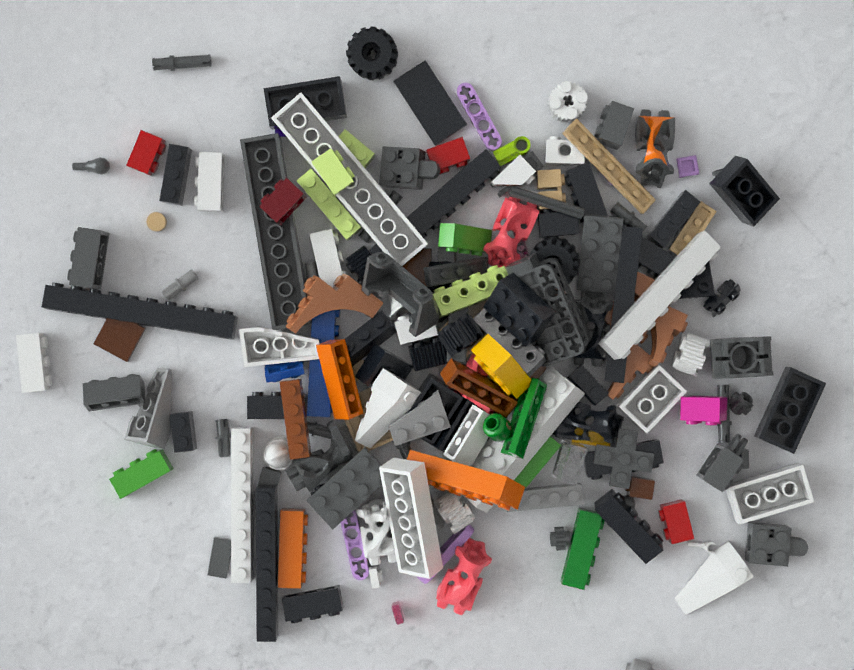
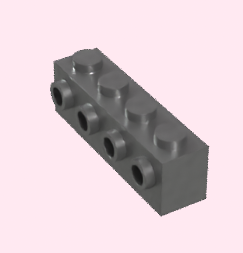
[473,309,546,377]

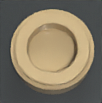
[146,212,167,232]

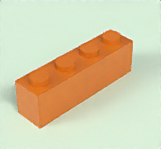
[316,339,363,420]
[278,508,308,589]

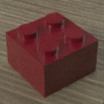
[259,177,307,225]

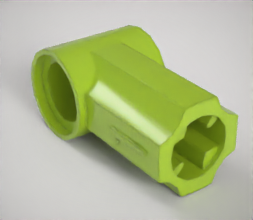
[493,136,531,166]

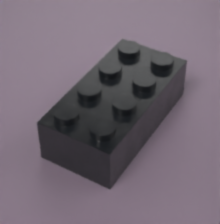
[263,76,347,130]
[754,367,826,454]

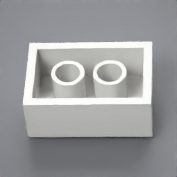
[616,365,687,433]

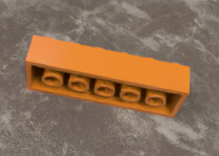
[407,450,525,511]

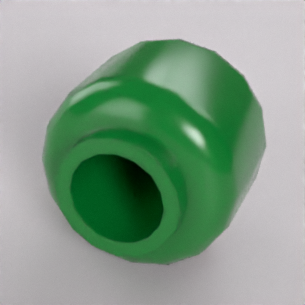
[483,413,512,442]

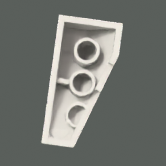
[239,327,320,367]
[355,368,421,448]
[675,541,754,615]

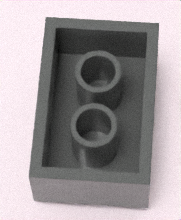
[67,227,110,289]

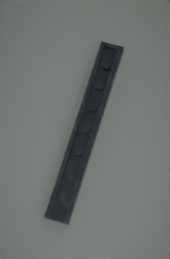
[604,226,643,383]

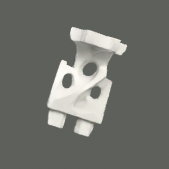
[356,499,397,566]

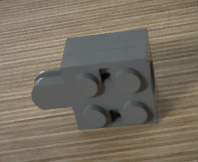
[379,146,441,190]
[696,434,748,492]
[745,522,808,567]

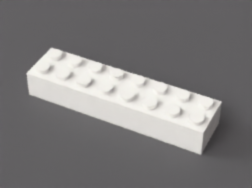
[467,365,585,513]

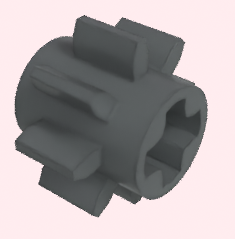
[728,391,754,416]
[550,526,570,551]

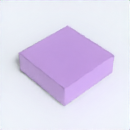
[676,155,699,178]

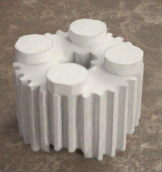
[548,81,588,123]
[672,333,710,377]
[433,492,476,534]

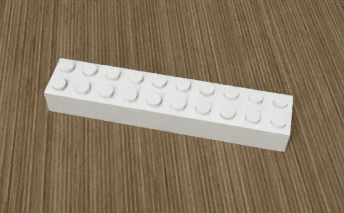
[271,93,428,266]

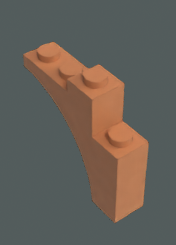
[634,272,688,367]
[285,273,383,334]
[604,301,653,400]

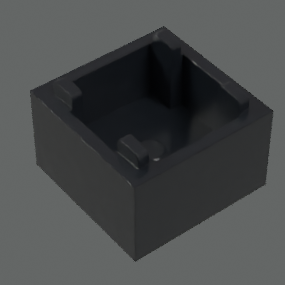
[355,344,413,388]

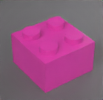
[680,396,727,425]

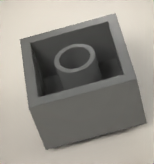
[594,101,634,150]

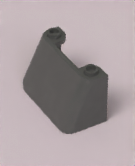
[361,252,440,337]

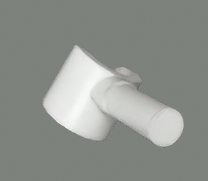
[687,540,716,554]

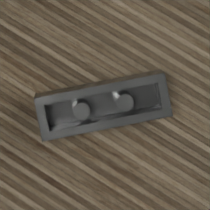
[83,374,145,412]

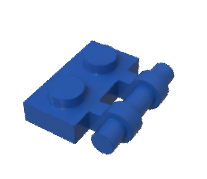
[265,361,305,383]

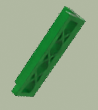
[501,378,547,459]

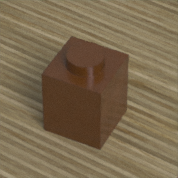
[625,476,655,500]

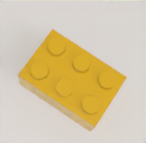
[471,334,531,399]

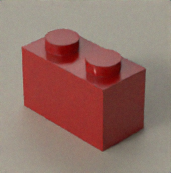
[126,130,166,176]
[426,137,470,175]
[658,499,694,544]

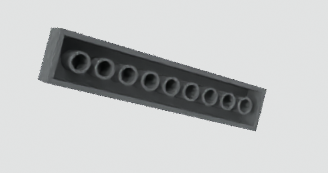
[240,133,312,330]

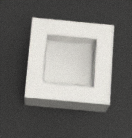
[369,565,383,589]

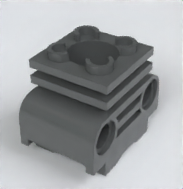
[710,336,773,379]

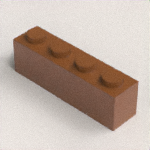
[440,358,518,417]
[280,379,312,460]

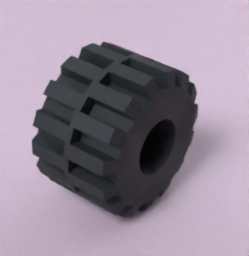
[346,26,398,80]
[530,236,580,288]

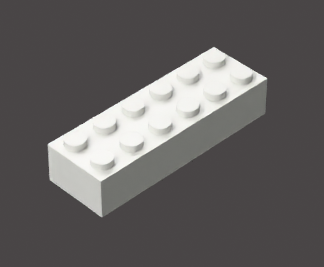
[379,458,443,579]

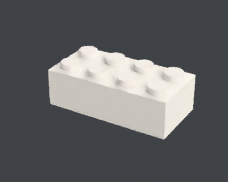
[726,463,814,524]

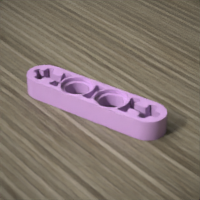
[457,83,502,151]
[341,510,369,580]
[417,524,474,584]

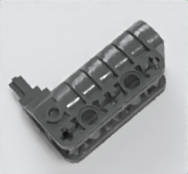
[505,253,590,367]

